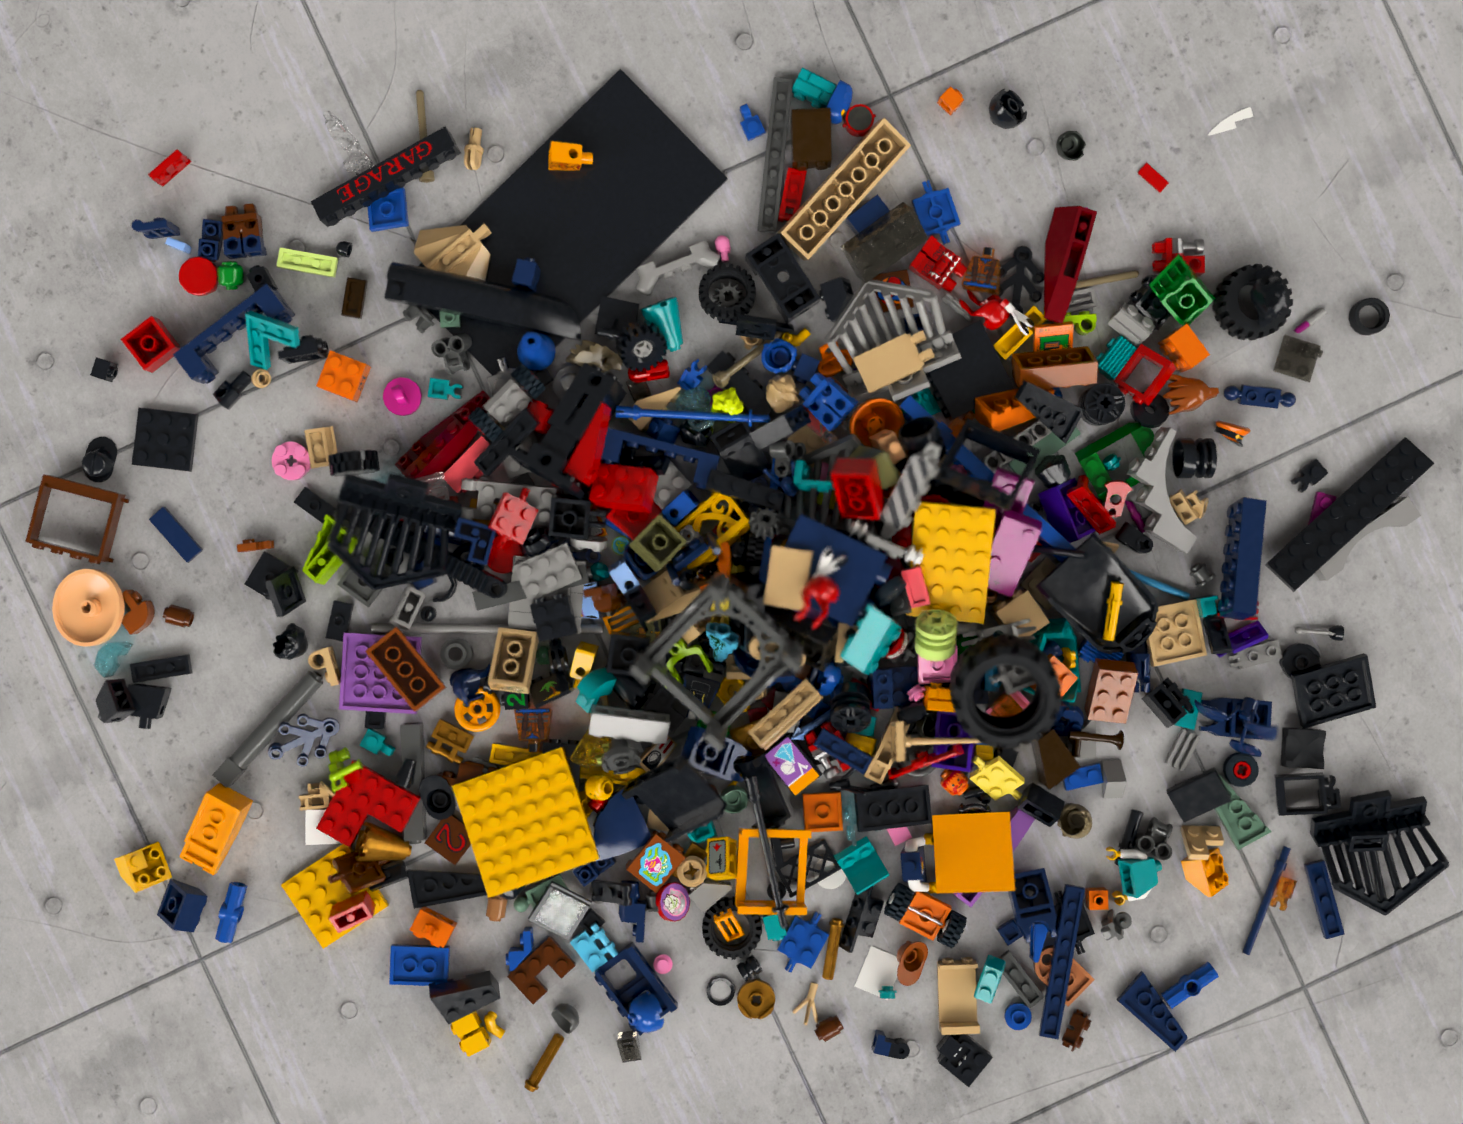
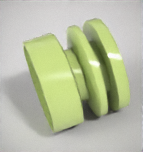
[915,609,957,661]

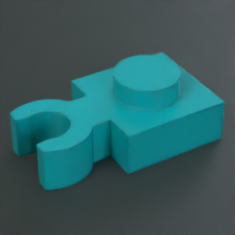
[428,378,463,400]

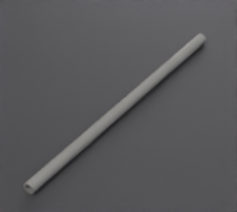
[372,623,603,634]

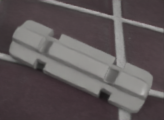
[942,292,975,322]

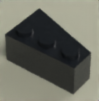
[429,970,500,1024]

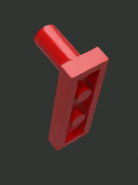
[1067,475,1116,535]

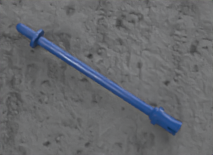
[616,405,771,427]

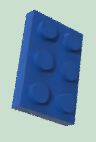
[389,944,450,986]

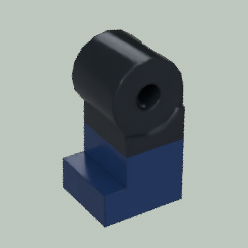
[871,1030,910,1059]

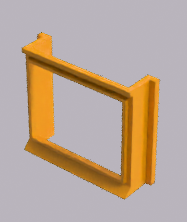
[735,828,812,915]

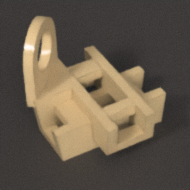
[1169,489,1209,525]
[299,781,335,810]

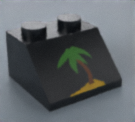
[530,668,575,709]

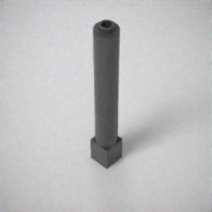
[212,671,323,788]

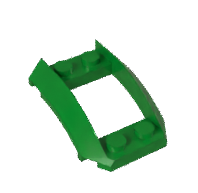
[1075,422,1154,503]

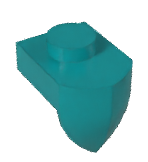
[687,821,718,843]

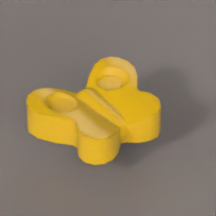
[1061,647,1077,669]

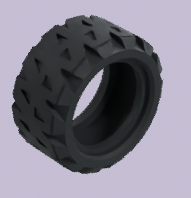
[949,634,1062,749]

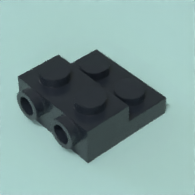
[1128,275,1172,330]
[277,335,328,364]
[530,593,578,642]

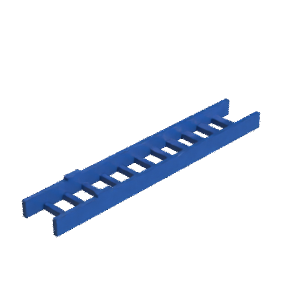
[898,395,1076,562]

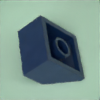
[157,879,208,932]

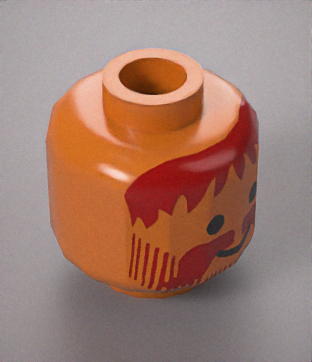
[940,769,969,796]

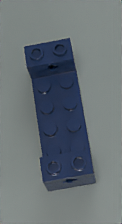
[173,284,295,384]
[601,428,720,491]
[867,666,989,709]

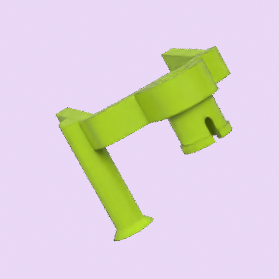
[665,638,714,689]
[328,747,363,792]

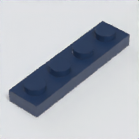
[1303,859,1345,939]

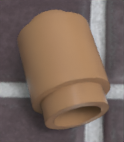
[486,895,507,921]

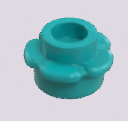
[1102,453,1121,471]
[878,986,897,999]

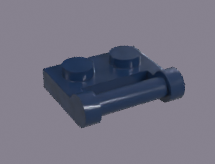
[131,218,180,239]

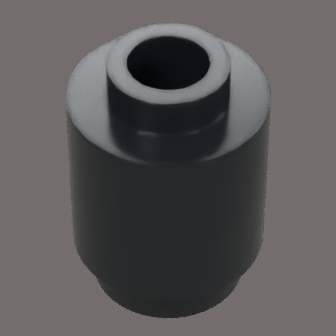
[896,701,927,726]

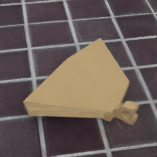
[414,224,491,280]

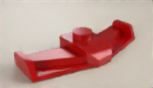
[888,744,964,779]

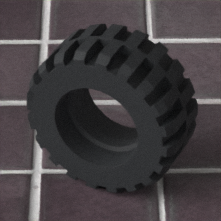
[1212,264,1293,341]

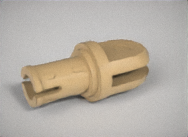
[464,127,484,170]

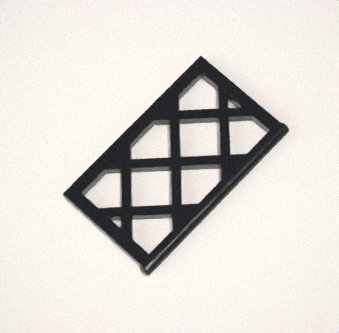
[775,839,841,898]

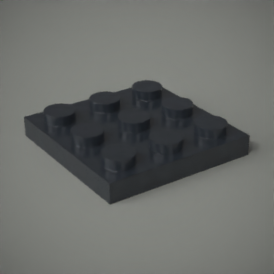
[132,407,199,472]

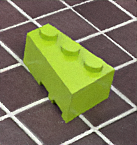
[302,514,358,585]

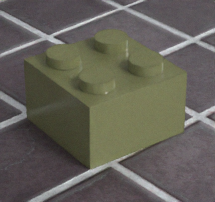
[629,514,687,572]

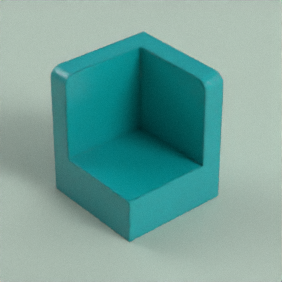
[1193,595,1219,618]

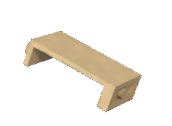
[937,957,980,1035]

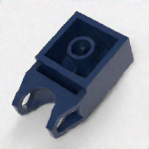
[1199,698,1272,740]
[681,726,752,783]
[1008,868,1057,943]

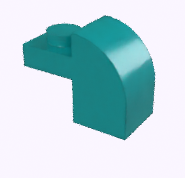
[575,667,617,713]

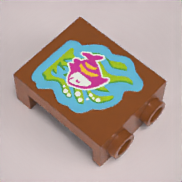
[626,830,686,893]

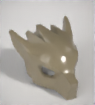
[566,340,623,373]

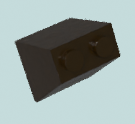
[790,108,832,171]
[1031,728,1081,790]

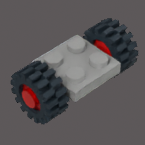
[467,363,546,442]

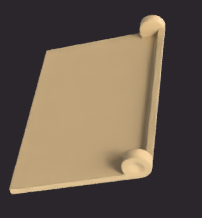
[763,546,813,611]

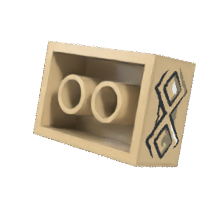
[488,627,539,694]

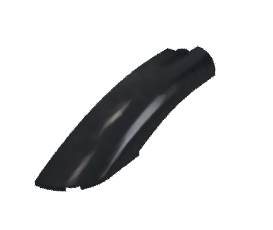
[384,262,581,341]

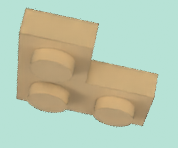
[1180,825,1224,860]

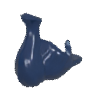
[449,663,491,707]

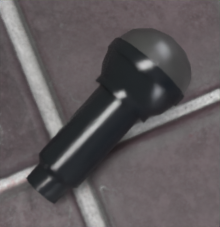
[870,778,899,791]

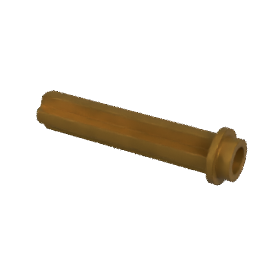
[822,918,844,980]
[524,1033,564,1092]

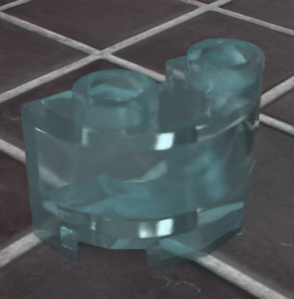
[94,641,133,678]

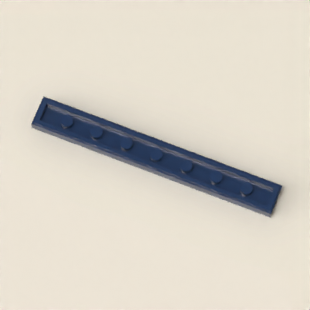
[1039,884,1085,1040]

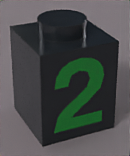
[501,691,530,710]

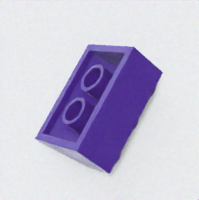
[1038,478,1096,543]
[931,711,976,772]

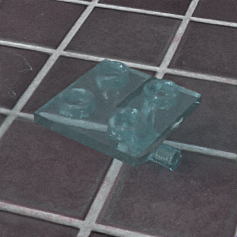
[844,801,883,846]

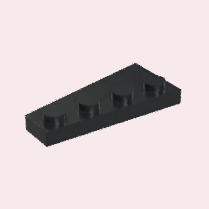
[1014,380,1085,444]
[407,869,487,909]

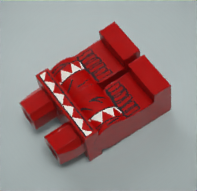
[908,235,968,293]

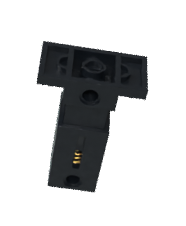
[507,363,627,500]

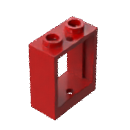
[1113,344,1176,406]

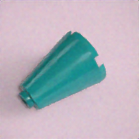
[641,297,683,352]

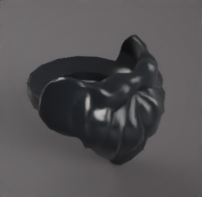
[958,803,991,814]

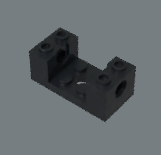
[745,233,821,324]

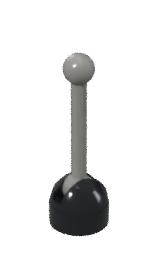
[1295,625,1344,641]

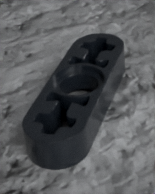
[679,562,719,590]

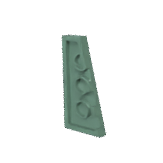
[1215,774,1272,850]

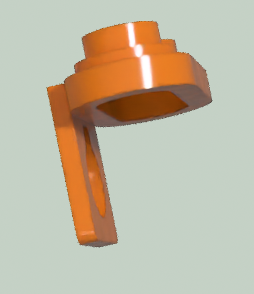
[818,341,854,377]

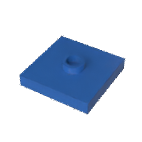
[367,187,409,232]

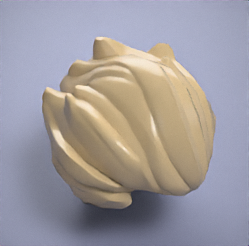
[766,374,800,413]

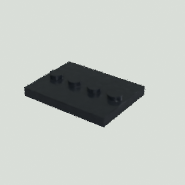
[1291,653,1376,729]

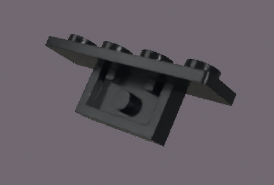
[839,885,884,953]

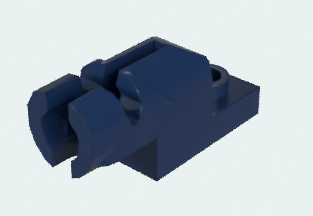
[1126,641,1150,693]
[618,880,646,943]

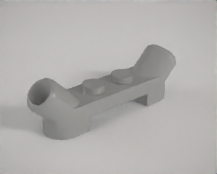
[636,241,720,296]

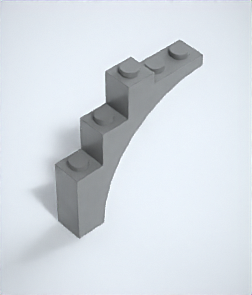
[1127,427,1197,554]

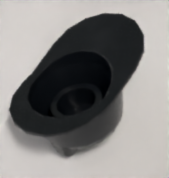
[82,437,117,482]
[419,775,456,820]

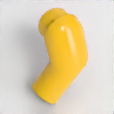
[782,328,811,347]

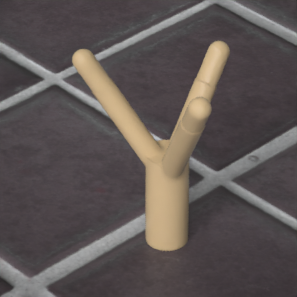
[793,982,819,1025]

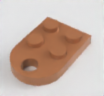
[1034,945,1095,1007]

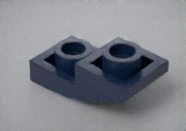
[198,219,223,261]
[573,857,617,887]

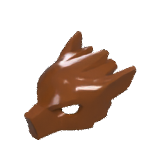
[1163,374,1219,415]

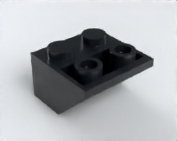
[819,277,854,323]

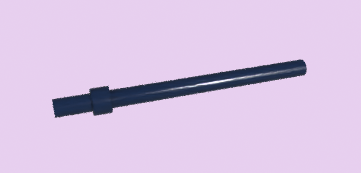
[1242,846,1291,955]

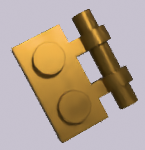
[426,719,475,765]

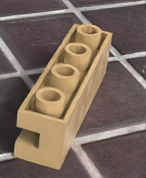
[748,679,823,750]

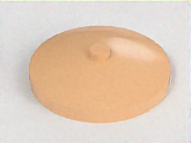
[52,569,124,646]

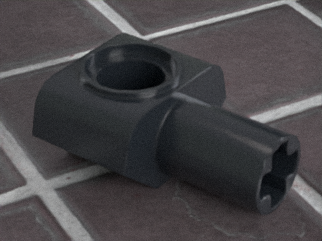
[213,371,252,410]
[684,644,726,677]

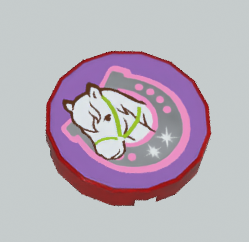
[655,882,690,922]

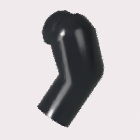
[963,786,991,804]

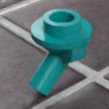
[591,562,610,581]

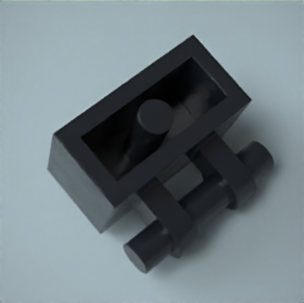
[1141,677,1194,728]

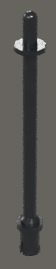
[744,775,789,929]

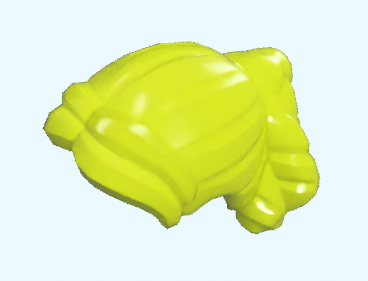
[710,388,744,423]

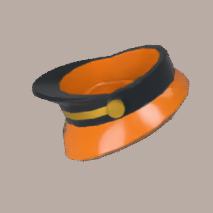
[1215,420,1251,447]

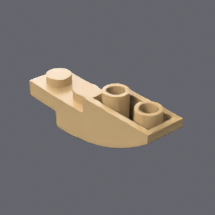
[864,706,910,784]

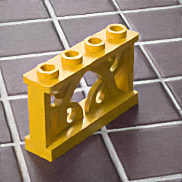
[673,492,750,574]

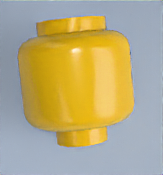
[585,774,614,800]

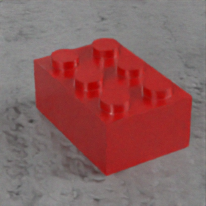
[831,458,885,520]
[589,463,659,513]

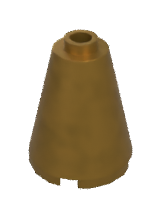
[355,822,412,861]

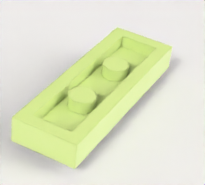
[276,248,338,278]

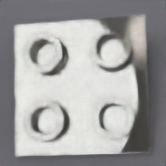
[1273,335,1323,382]

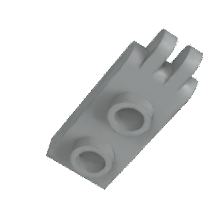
[1228,639,1283,669]

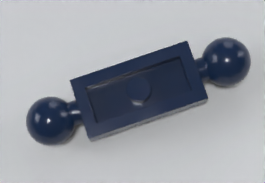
[1224,384,1296,409]

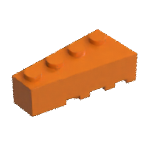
[975,388,1054,432]

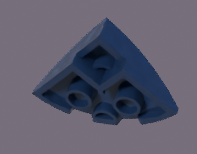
[593,785,651,861]

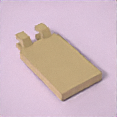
[853,330,934,394]

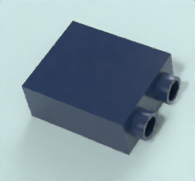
[784,513,892,627]

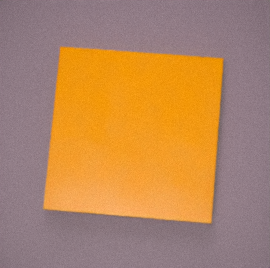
[932,812,1015,894]

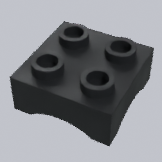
[1281,727,1326,769]

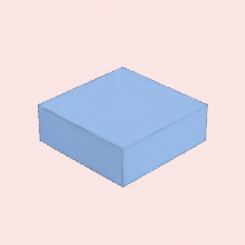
[165,237,192,254]

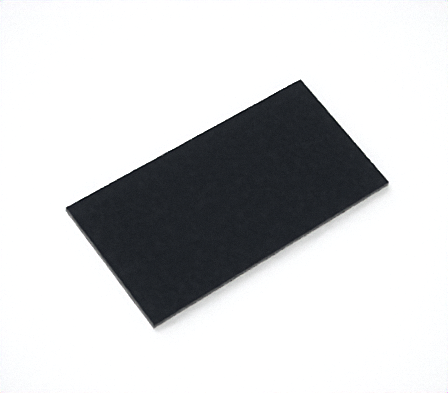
[419,69,728,375]

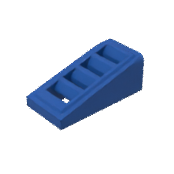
[1030,923,1048,962]

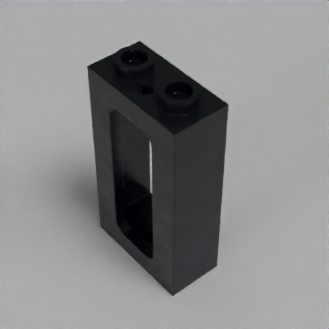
[729,571,766,653]

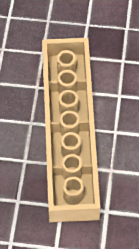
[778,118,911,261]

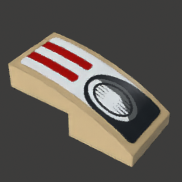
[640,736,677,772]

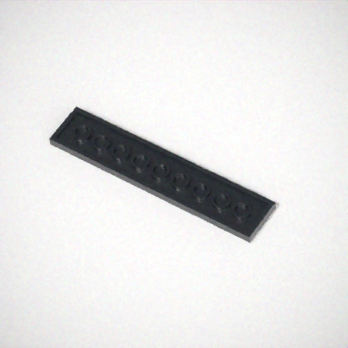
[1265,437,1435,592]

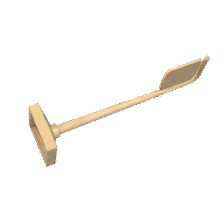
[891,722,1035,761]

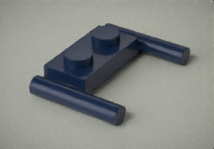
[666,532,721,586]

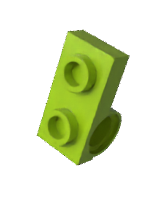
[1054,311,1097,335]

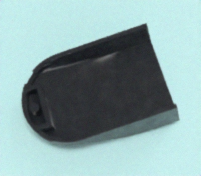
[1035,533,1159,654]

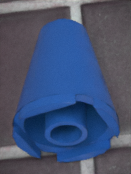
[517,332,556,370]

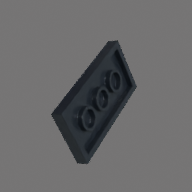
[854,785,933,832]

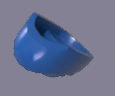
[827,80,853,125]

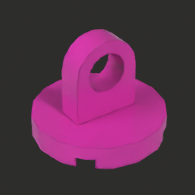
[383,377,422,416]

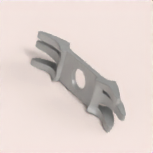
[961,618,1036,646]

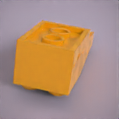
[180,783,253,875]

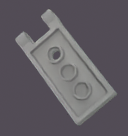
[459,478,557,526]

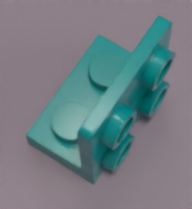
[834,836,890,895]

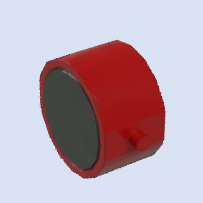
[842,104,876,137]

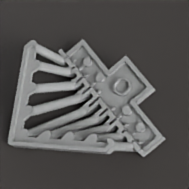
[825,279,961,402]

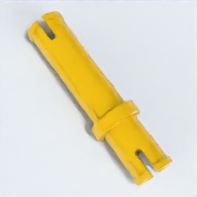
[1102,581,1124,641]

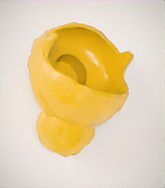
[716,677,750,713]

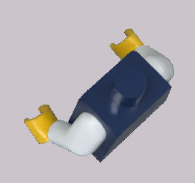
[900,833,936,894]

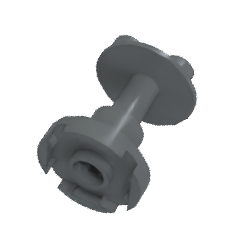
[601,737,641,774]

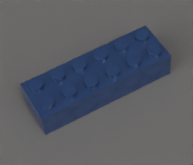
[1218,497,1267,620]

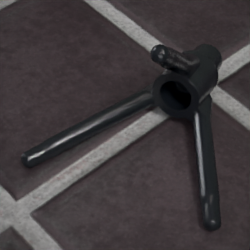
[829,753,871,796]

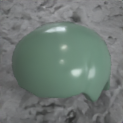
[720,785,748,814]

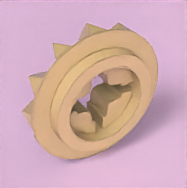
[677,856,707,887]

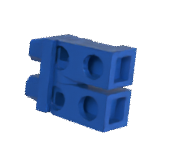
[799,373,859,431]

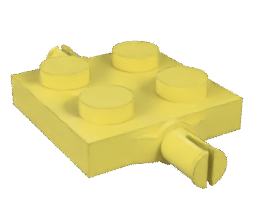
[969,755,1025,801]

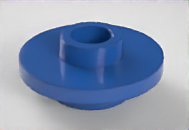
[1005,1003,1032,1030]

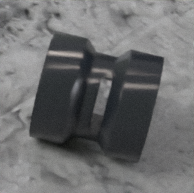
[736,955,763,982]

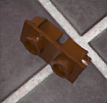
[1062,1009,1092,1051]

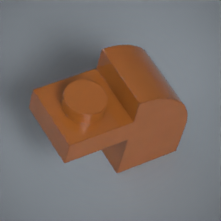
[122,590,155,635]

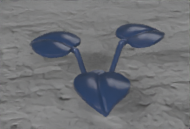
[1194,697,1278,757]

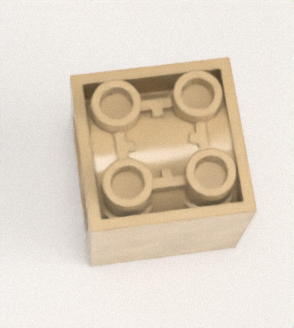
[989,589,1050,637]

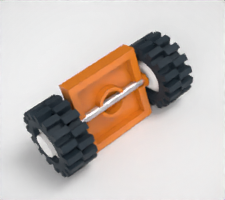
[884,883,967,949]

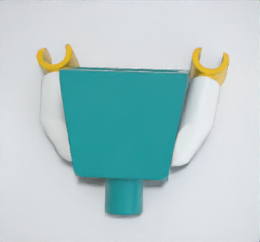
[1106,847,1162,906]

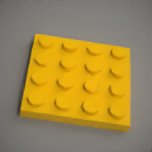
[281,844,389,949]

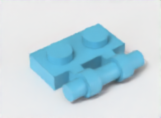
[570,922,619,973]

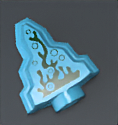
[706,622,739,663]

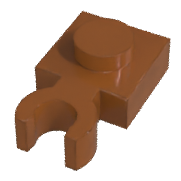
[237,539,275,552]

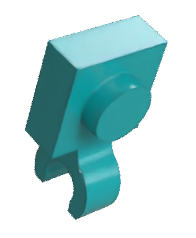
[359,728,396,756]

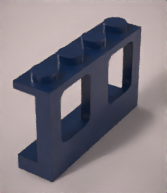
[594,942,678,1036]

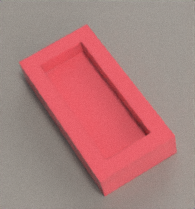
[901,565,931,609]

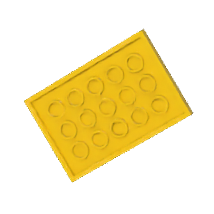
[906,501,996,624]

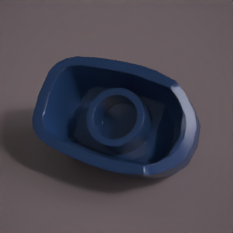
[623,541,660,580]

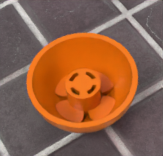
[849,398,904,447]

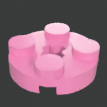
[272,442,311,480]

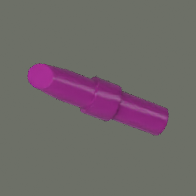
[1125,500,1145,533]

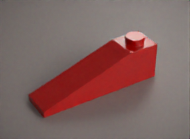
[564,403,612,486]

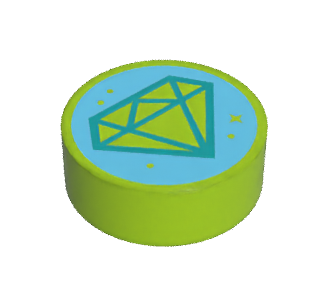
[612,536,630,555]

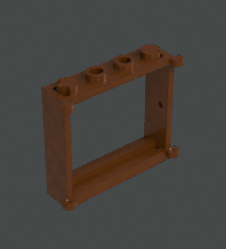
[25,474,129,565]

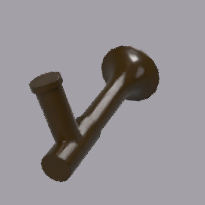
[1068,730,1124,757]

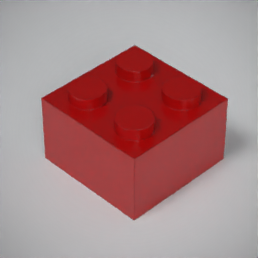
[121,316,181,373]

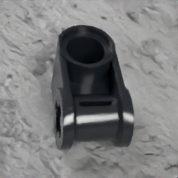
[1114,521,1153,554]

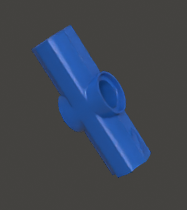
[215,882,247,943]
[1161,962,1219,1009]

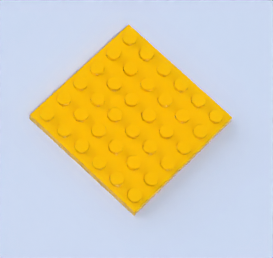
[452,747,600,898]

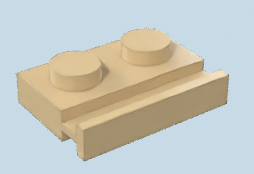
[304,426,338,469]

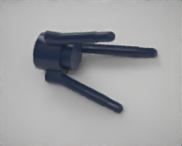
[763,460,798,497]

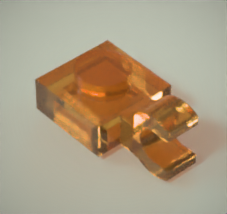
[948,411,975,438]
[1270,876,1297,911]

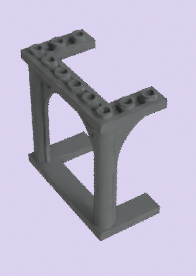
[629,571,803,752]

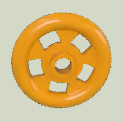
[454,686,501,732]

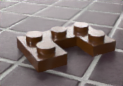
[507,936,576,1004]

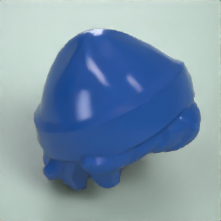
[761,338,797,374]

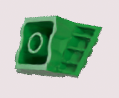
[1149,254,1216,326]

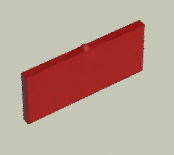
[1138,163,1169,193]

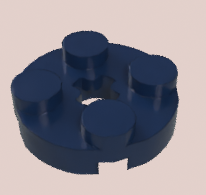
[1051,701,1084,737]

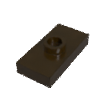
[341,277,368,319]

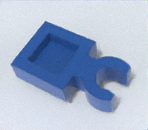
[677,359,707,395]

